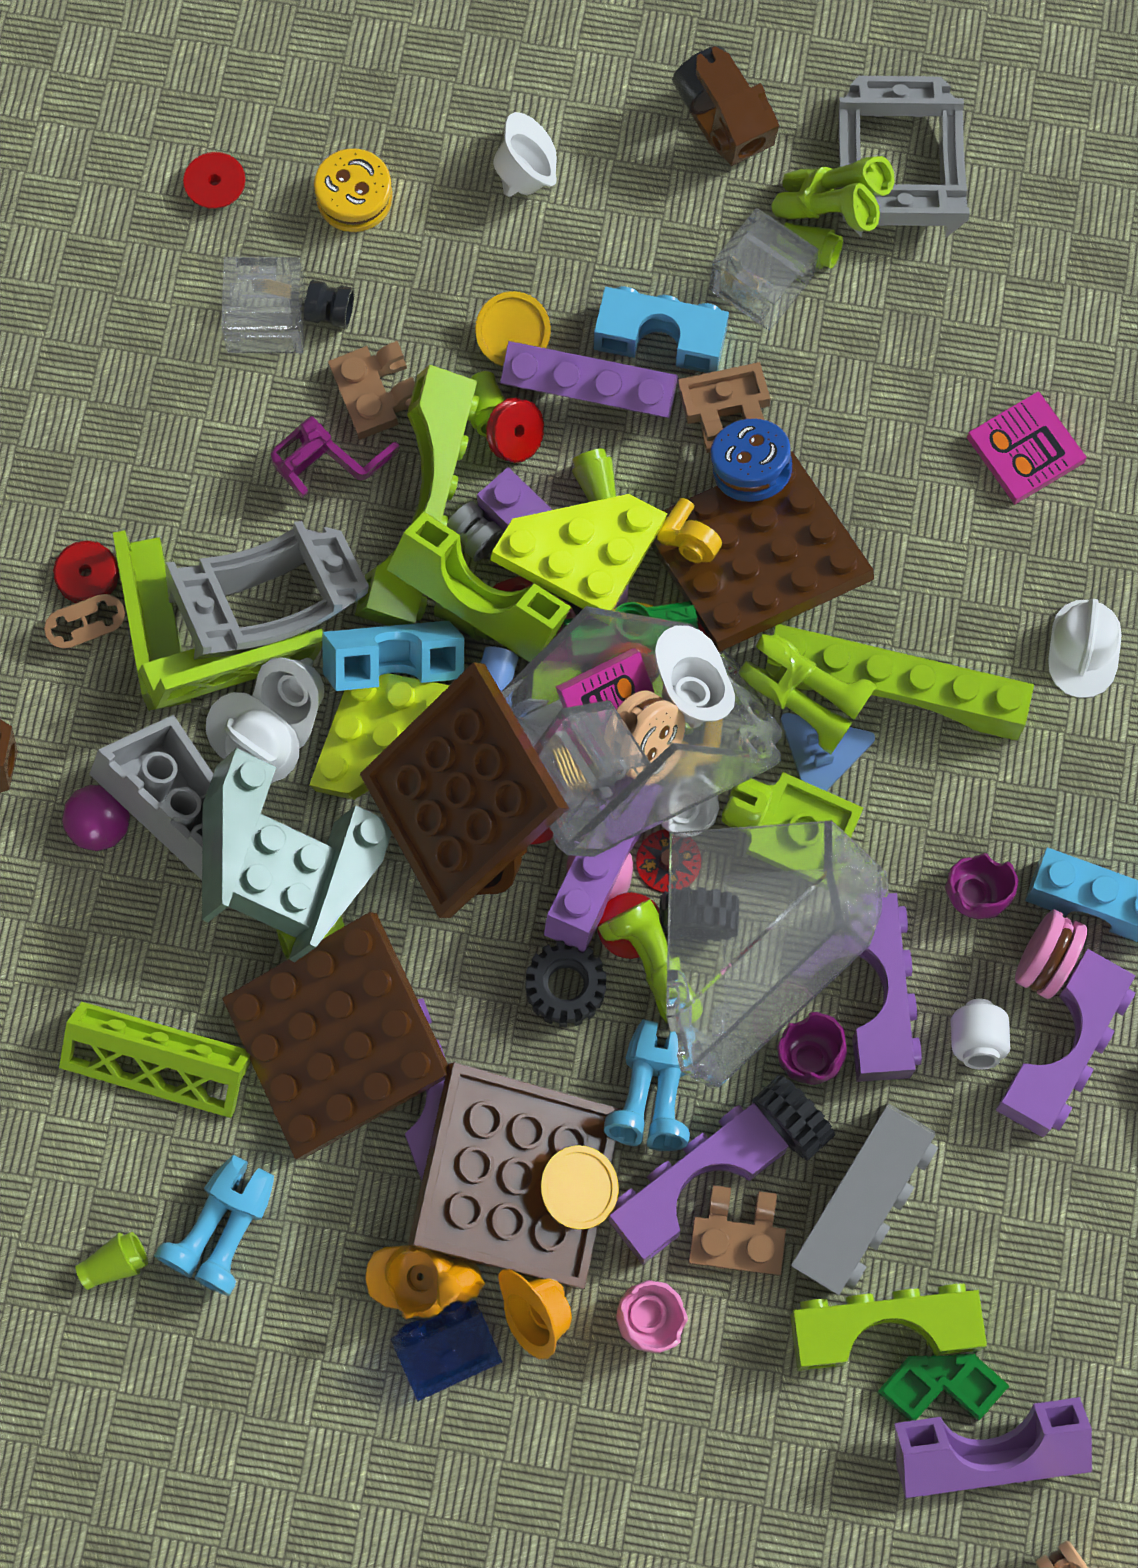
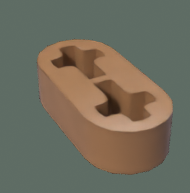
[44,594,125,648]

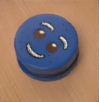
[711,418,792,502]

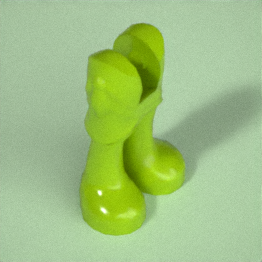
[772,156,895,231]
[738,634,877,755]
[597,899,702,1025]

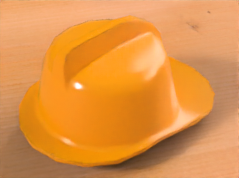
[498,1269,572,1359]

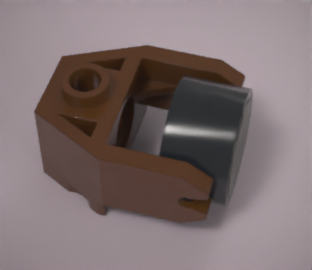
[672,46,779,166]

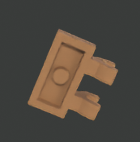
[328,341,415,440]
[677,362,771,453]
[689,1185,786,1276]

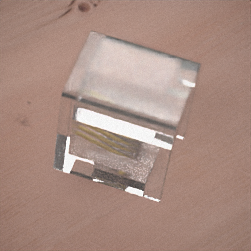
[709,208,819,331]
[222,257,306,353]
[534,700,652,825]

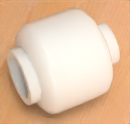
[951,999,1010,1070]

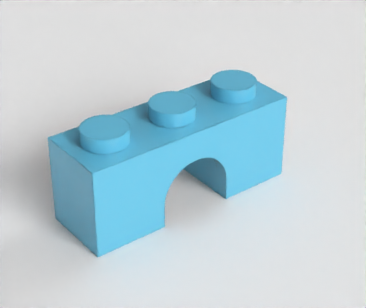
[594,286,729,373]
[322,621,464,691]
[1025,847,1138,942]

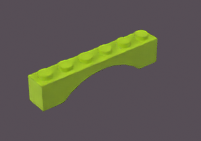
[355,364,479,626]
[765,624,1034,741]

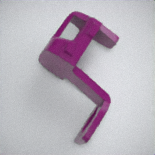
[270,416,400,498]

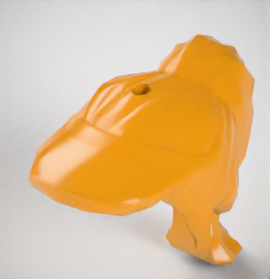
[365,1245,485,1320]

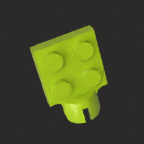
[721,772,863,890]

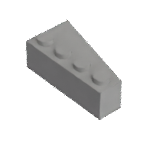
[89,715,213,880]
[791,1103,938,1295]

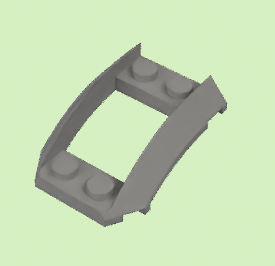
[839,76,970,238]
[165,521,369,660]

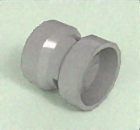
[447,501,504,562]

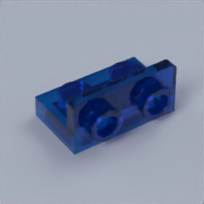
[391,1300,503,1401]

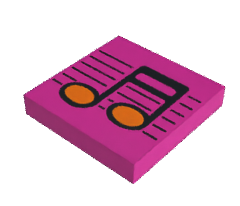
[967,391,1087,505]
[556,648,655,768]

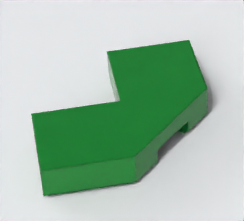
[877,1354,1009,1422]

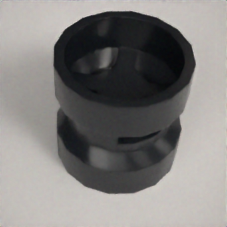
[304,280,355,329]

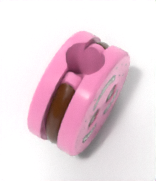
[1015,910,1087,999]

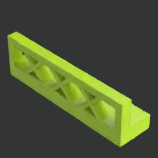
[112,530,191,711]
[139,629,323,709]
[59,1001,250,1118]

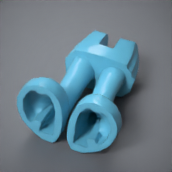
[604,1019,690,1151]
[154,1155,274,1296]

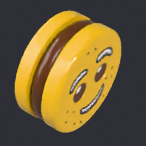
[314,148,393,232]

